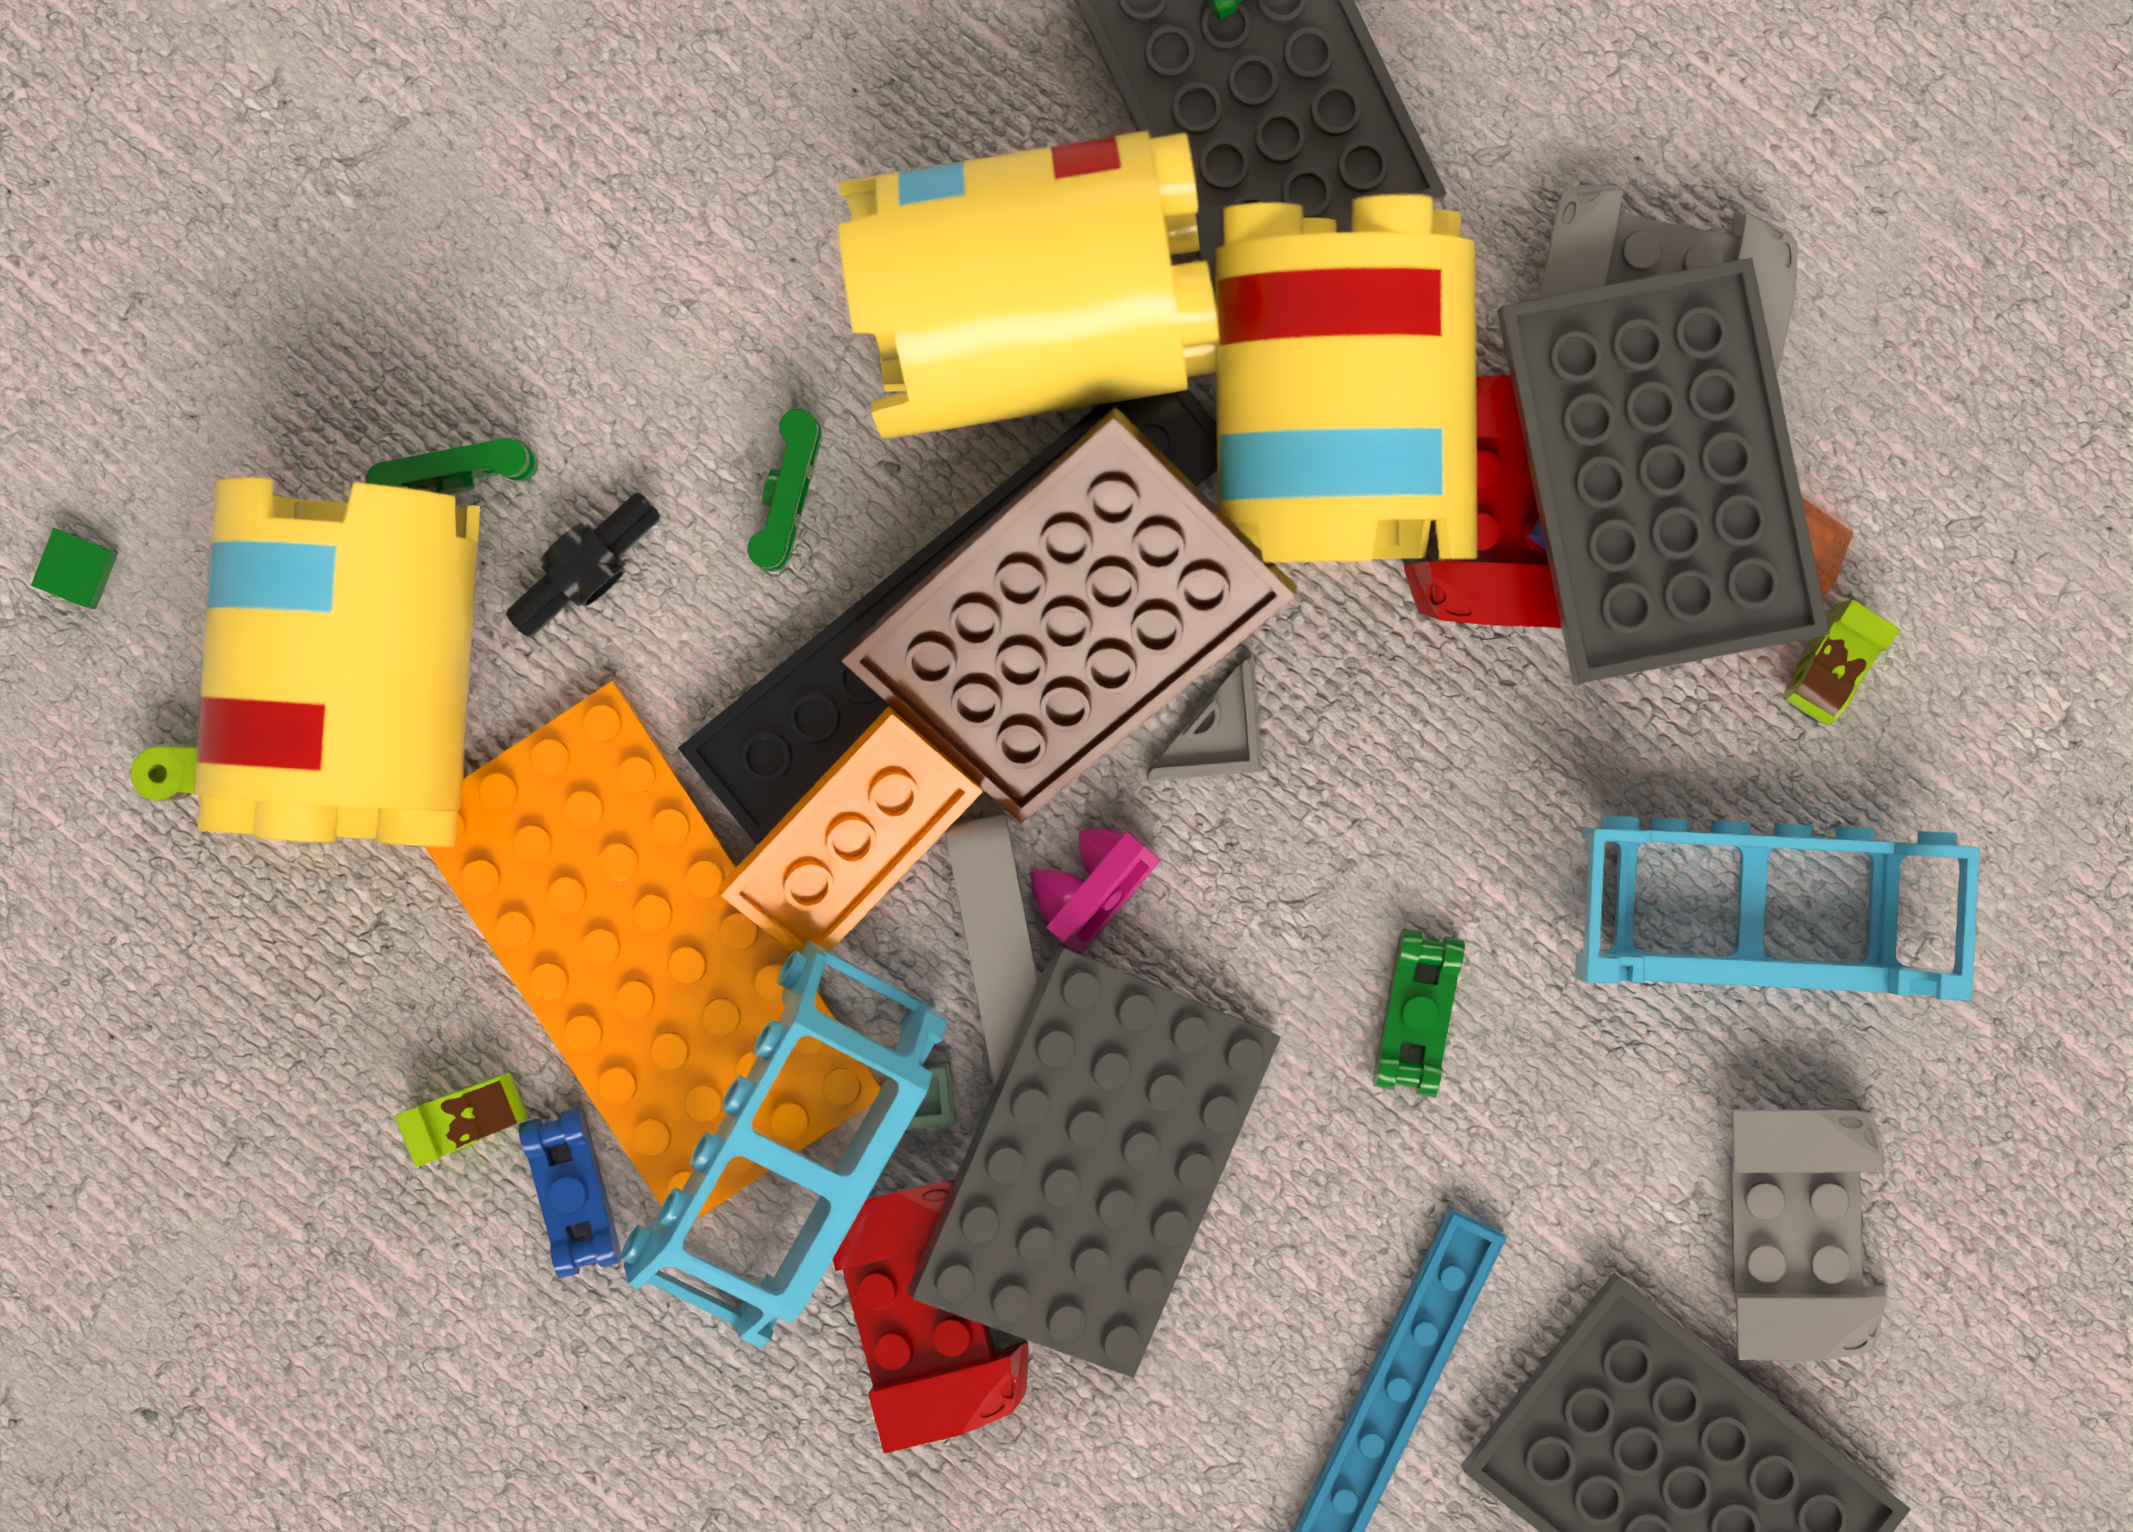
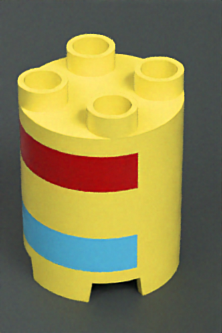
[838,130,1219,440]
[1214,195,1477,562]
[194,478,480,847]

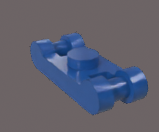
[519,1107,621,1279]

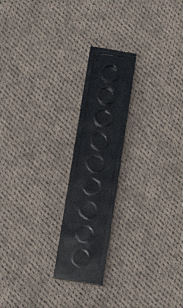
[678,389,1217,844]

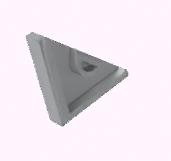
[1147,658,1263,781]

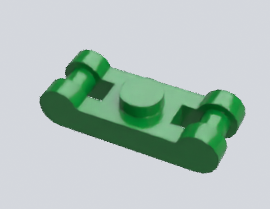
[747,409,822,572]
[365,438,538,495]
[1373,928,1465,1098]

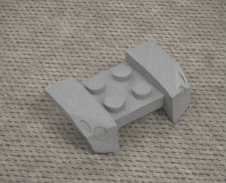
[1538,185,1797,373]
[1730,1110,1888,1361]

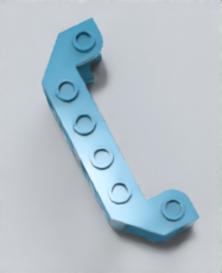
[1575,816,1980,1001]
[621,940,947,1349]

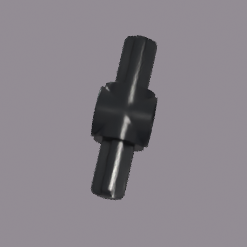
[506,492,661,638]

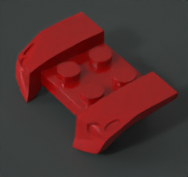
[1404,375,1562,628]
[832,1180,1028,1453]

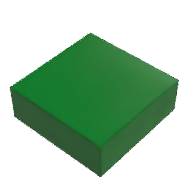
[31,528,119,610]

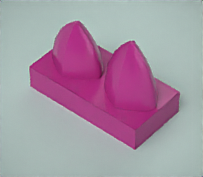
[1030,828,1161,954]

